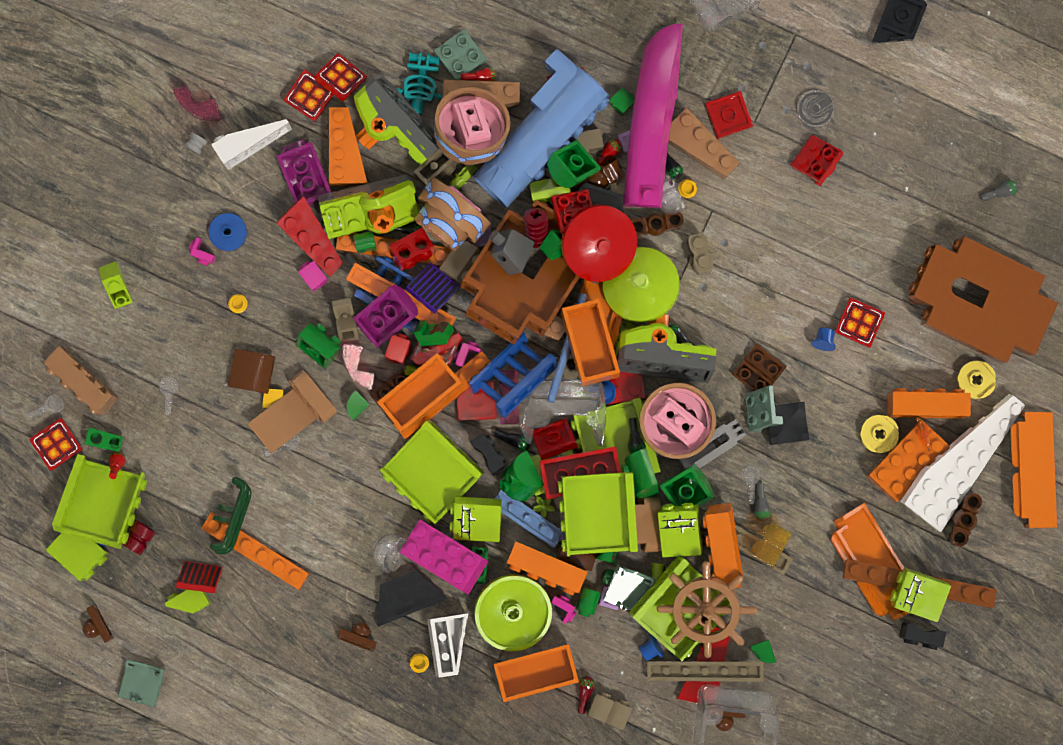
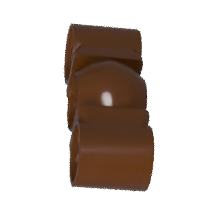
[570,158,625,192]
[631,211,684,237]
[948,493,982,547]

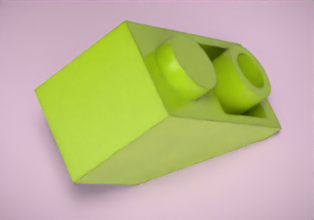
[99,261,133,309]
[164,589,212,613]

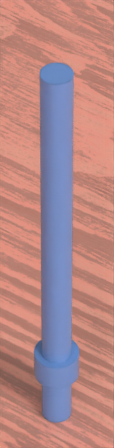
[547,293,587,403]

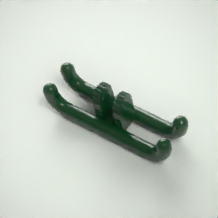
[210,477,252,555]

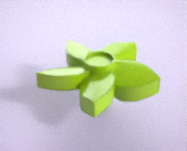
[533,496,555,518]

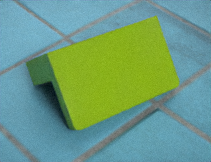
[530,178,570,203]

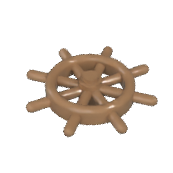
[656,561,758,658]

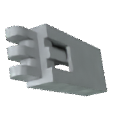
[678,419,747,469]

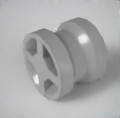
[184,132,208,155]

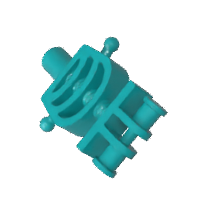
[397,52,442,115]

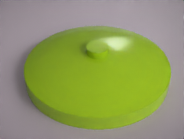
[603,247,680,323]
[474,574,552,651]

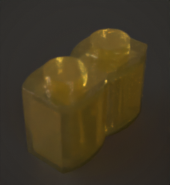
[751,522,792,568]

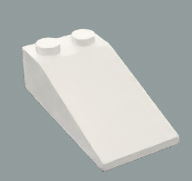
[212,119,292,170]

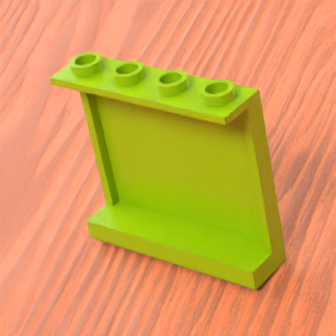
[570,398,661,474]
[380,419,485,524]
[52,454,147,549]
[558,472,638,556]
[628,556,731,661]

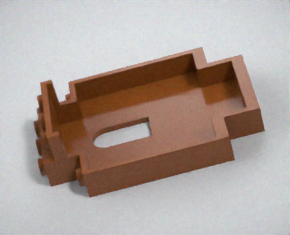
[460,200,580,345]
[908,237,1058,363]

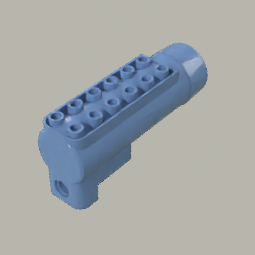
[472,49,609,208]

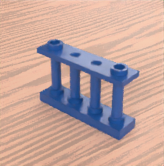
[354,256,420,332]
[469,332,557,418]

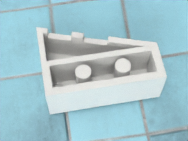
[427,613,468,678]

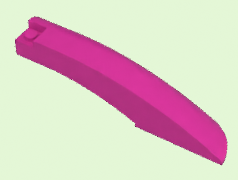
[623,23,683,208]

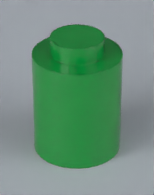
[576,587,601,618]

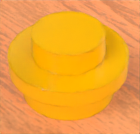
[678,179,697,198]
[228,294,248,313]
[410,653,429,673]

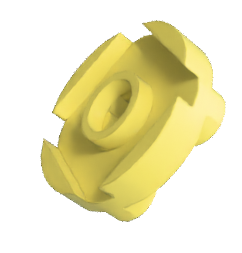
[956,361,996,399]
[859,415,899,454]

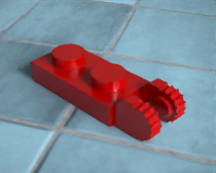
[413,332,463,366]

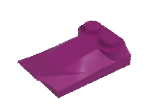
[277,139,331,206]
[353,284,418,348]

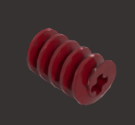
[524,207,549,248]

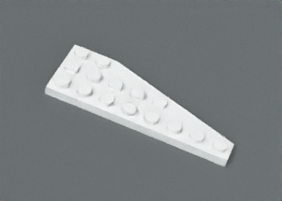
[900,394,1025,532]

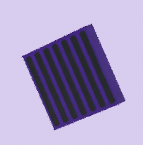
[405,263,460,314]

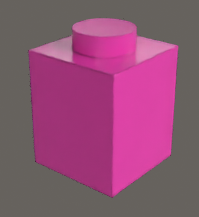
[298,261,328,292]

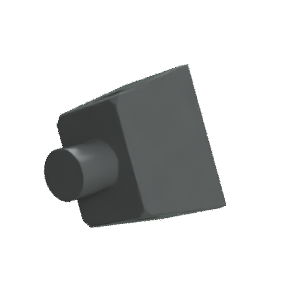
[489,229,535,275]

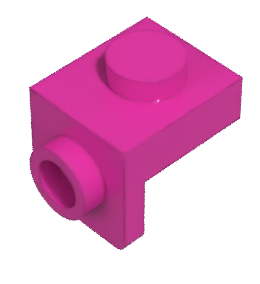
[189,237,216,266]
[453,341,481,368]
[551,594,576,624]

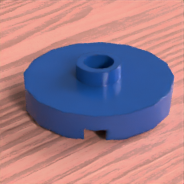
[209,213,247,252]

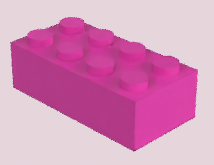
[399,519,489,595]

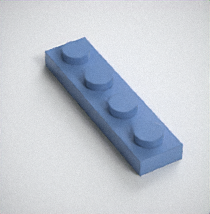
[495,490,562,548]

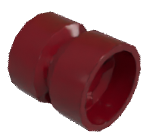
[123,519,156,556]

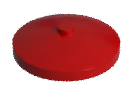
[561,205,637,282]

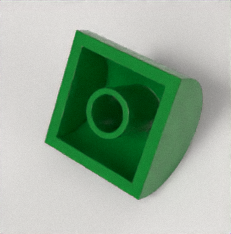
[548,140,602,188]
[296,323,342,370]
[622,448,659,498]
[499,451,543,501]
[660,464,714,506]

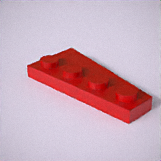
[275,195,343,277]
[677,627,730,707]

